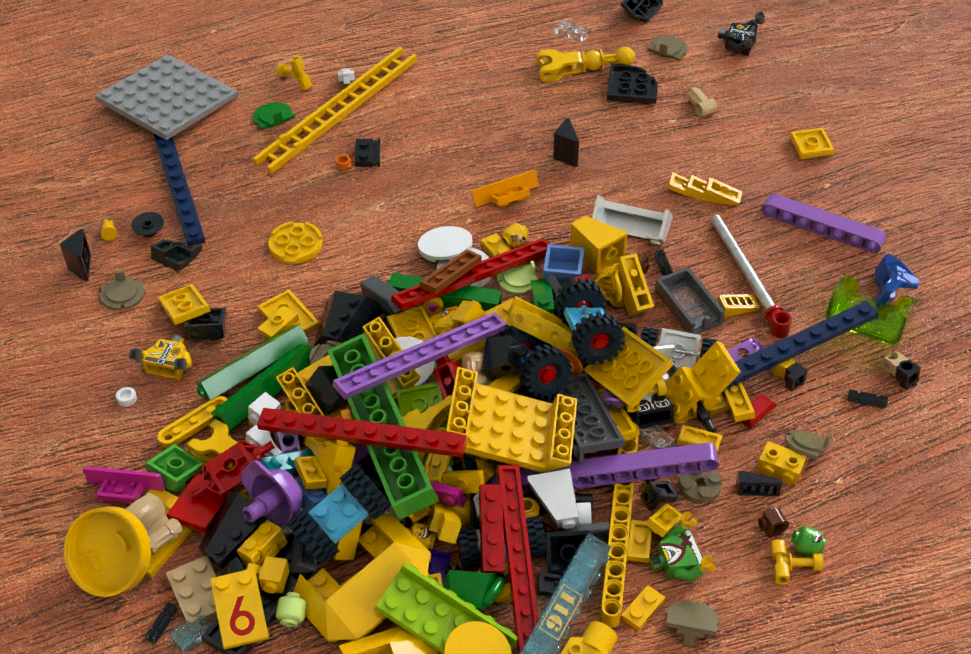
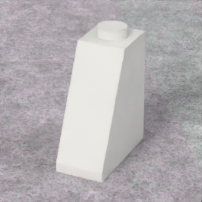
[527,469,580,529]

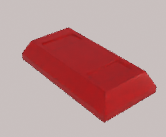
[742,394,777,428]

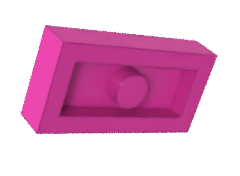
[430,480,466,508]

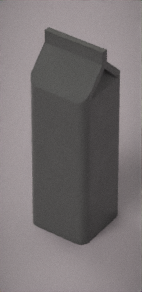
[360,276,401,315]

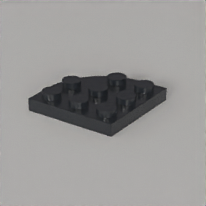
[607,64,658,104]

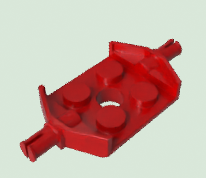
[191,440,275,499]

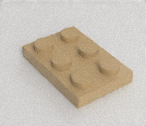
[166,555,217,628]

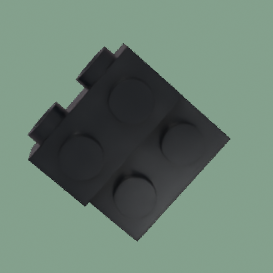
[183,307,227,342]

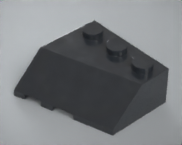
[314,291,374,346]
[198,491,269,570]

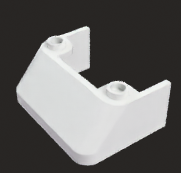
[592,195,673,245]

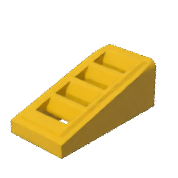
[718,294,760,318]

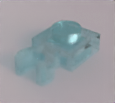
[170,615,212,653]

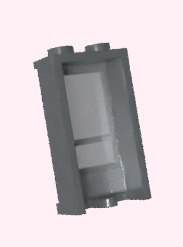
[655,267,725,334]

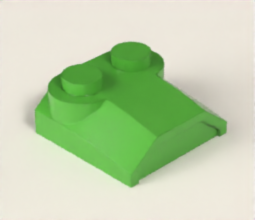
[145,444,206,492]

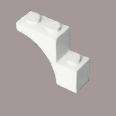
[246,392,282,458]

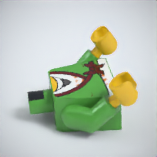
[649,512,716,582]

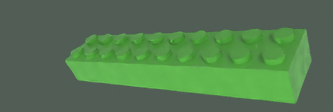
[327,333,439,520]

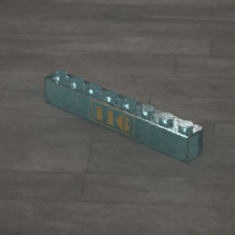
[519,533,611,654]

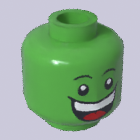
[791,526,826,557]

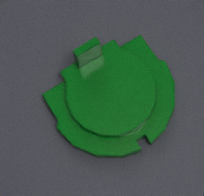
[253,102,295,130]

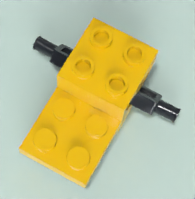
[664,341,741,433]

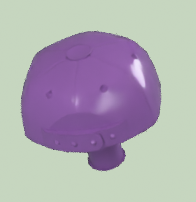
[241,460,303,526]

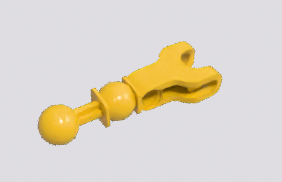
[535,47,635,82]
[186,419,238,469]

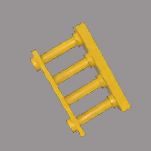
[506,296,578,356]

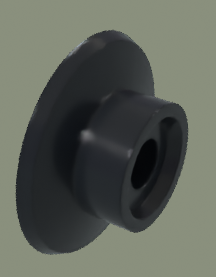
[131,212,164,237]

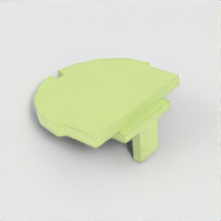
[497,261,537,295]

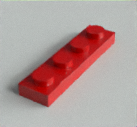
[479,484,505,573]

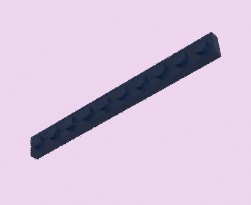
[153,133,205,247]
[724,300,878,390]

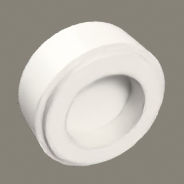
[116,387,137,407]

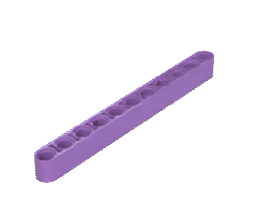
[489,443,719,496]

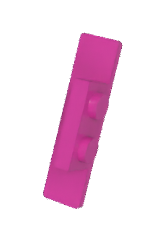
[83,466,165,504]

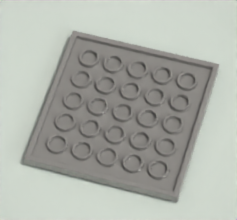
[95,54,238,140]

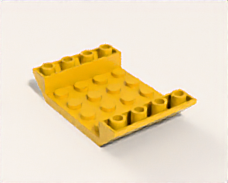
[276,317,421,418]
[446,367,577,473]

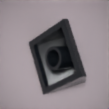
[553,118,579,167]
[60,229,91,281]
[305,366,349,416]
[545,529,591,575]

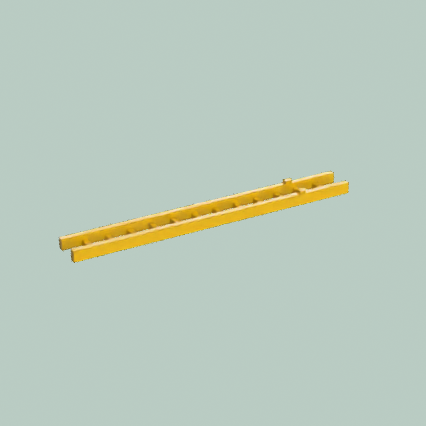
[253,47,417,174]

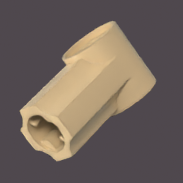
[687,87,717,117]

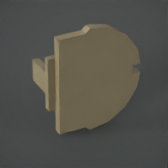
[648,35,688,61]
[100,270,145,310]
[784,430,832,460]
[665,600,720,647]

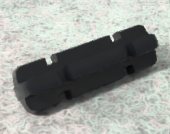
[654,249,673,276]
[847,389,888,408]
[145,602,178,644]

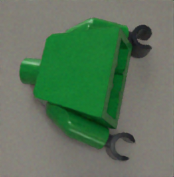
[443,564,510,610]

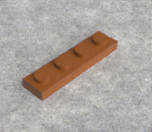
[420,249,482,295]

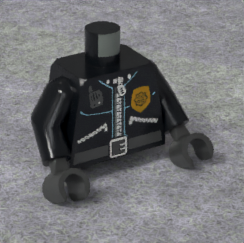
[718,12,765,56]

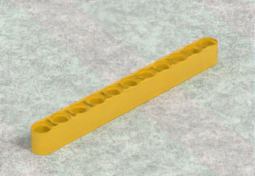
[601,423,639,628]

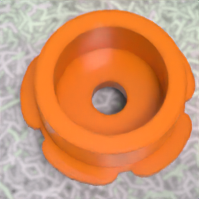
[335,155,352,171]

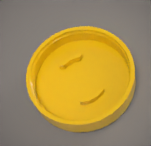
[64,506,151,597]

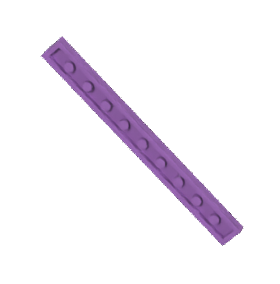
[332,312,507,399]

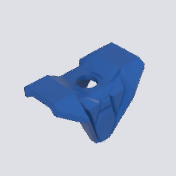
[875,254,920,308]

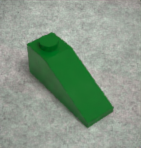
[531,280,554,315]

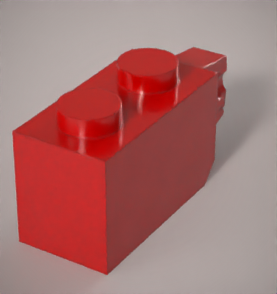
[434,355,460,399]

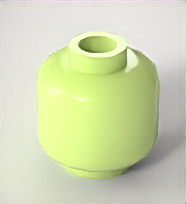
[276,592,307,627]

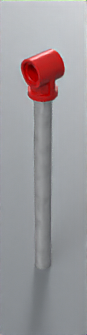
[710,215,792,338]

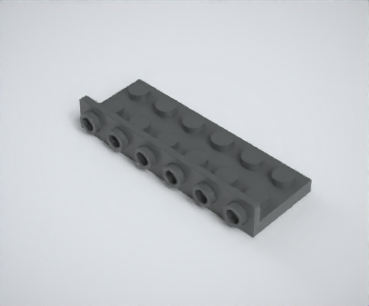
[544,373,624,464]

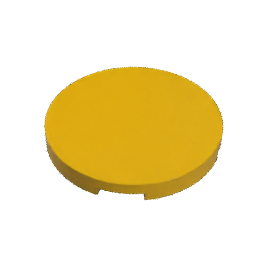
[268,221,323,264]
[443,621,512,654]

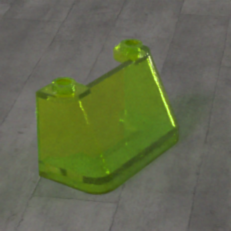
[826,274,917,345]

